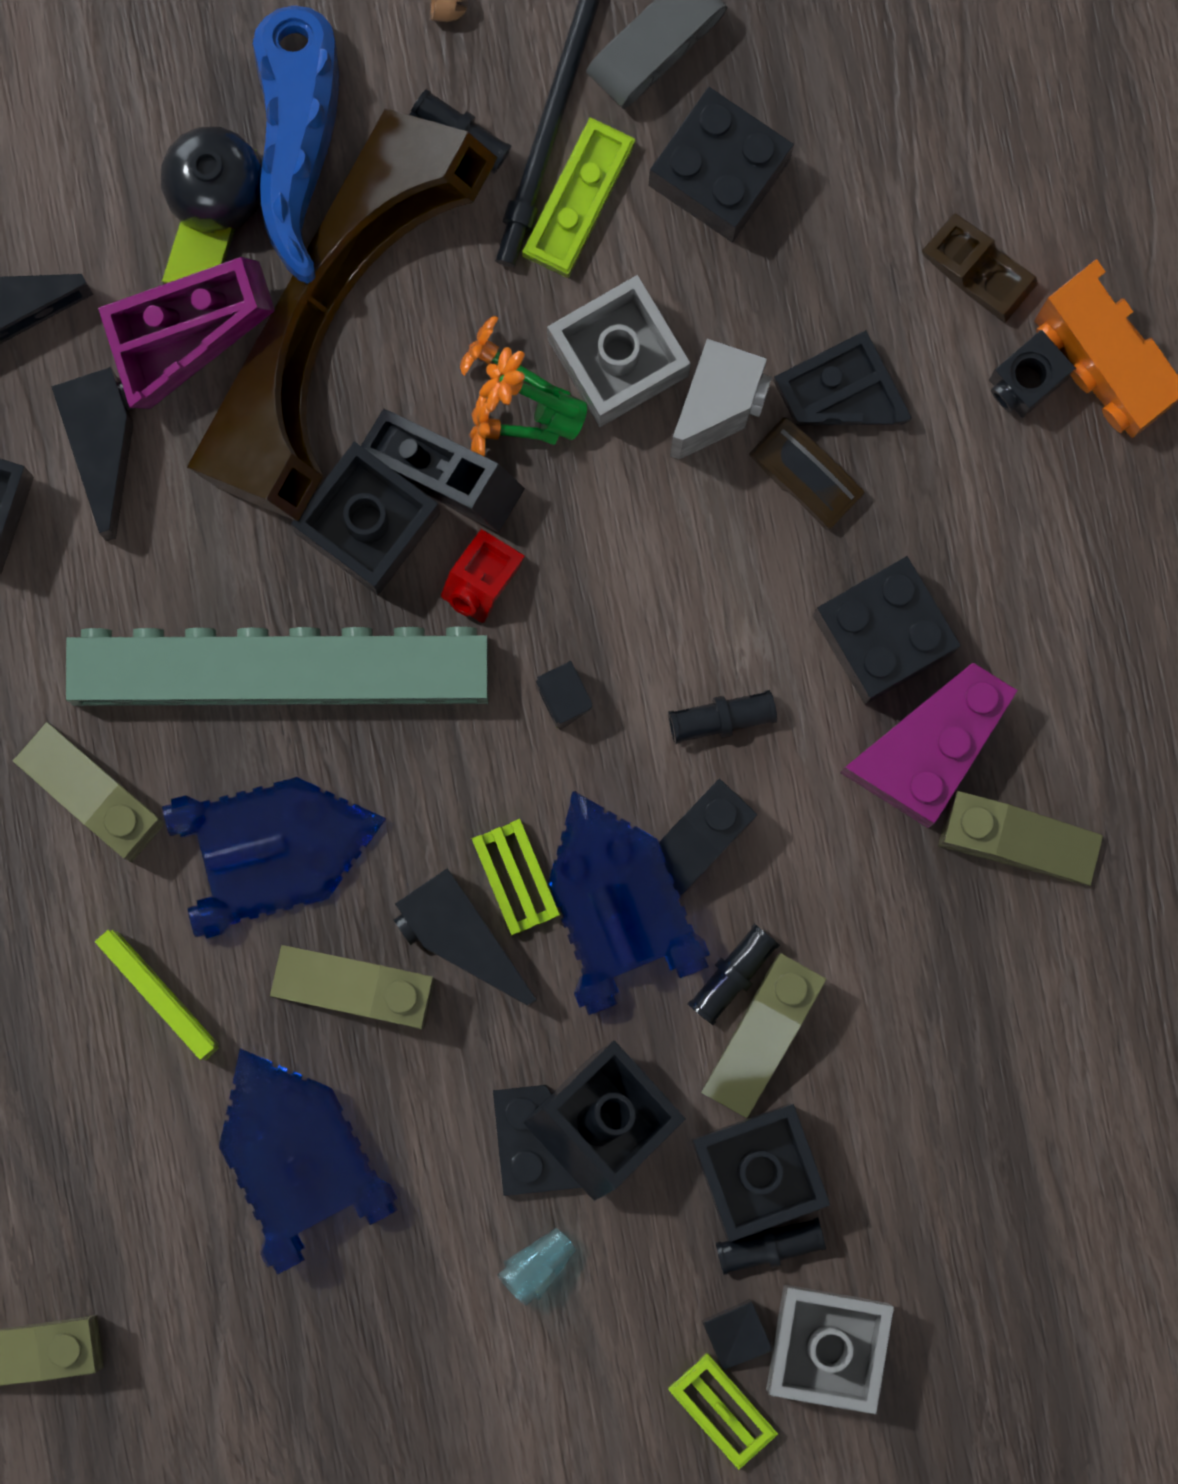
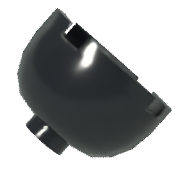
[161,126,262,233]

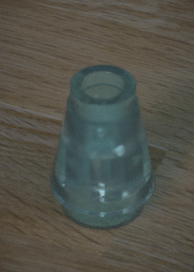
[497,1228,577,1306]

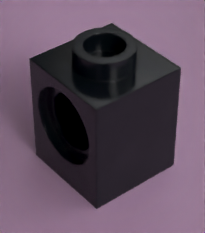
[989,329,1076,418]

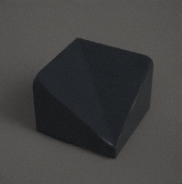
[536,661,592,729]
[702,1299,773,1370]

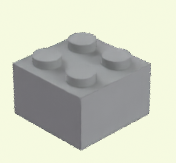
[547,275,691,427]
[766,1284,894,1414]

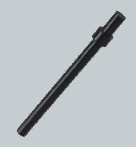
[495,0,600,268]

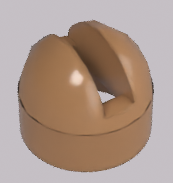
[430,0,467,22]

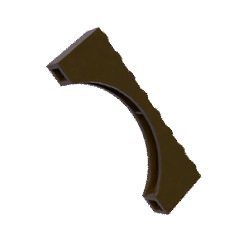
[187,108,498,521]

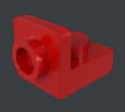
[441,529,525,623]

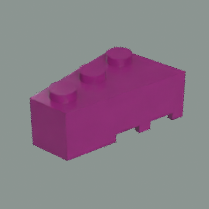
[98,257,275,409]
[840,663,1018,828]

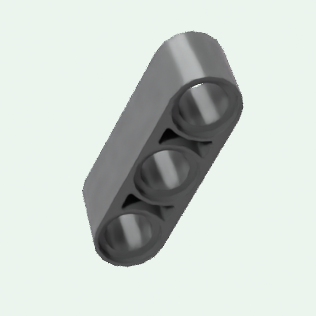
[586,0,727,109]

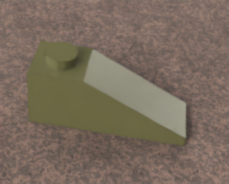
[13,722,166,863]
[938,791,1103,886]
[270,945,435,1030]
[701,953,827,1118]
[0,1315,104,1385]

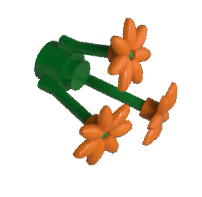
[460,316,587,456]

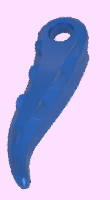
[253,5,339,283]

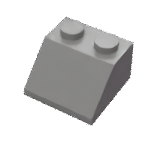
[670,339,772,460]

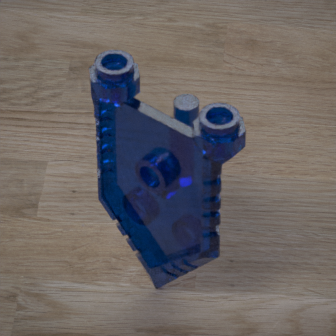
[162,777,387,939]
[548,791,710,1016]
[219,1048,398,1275]

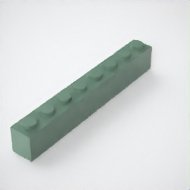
[66,627,488,706]

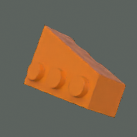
[1034,259,1178,439]

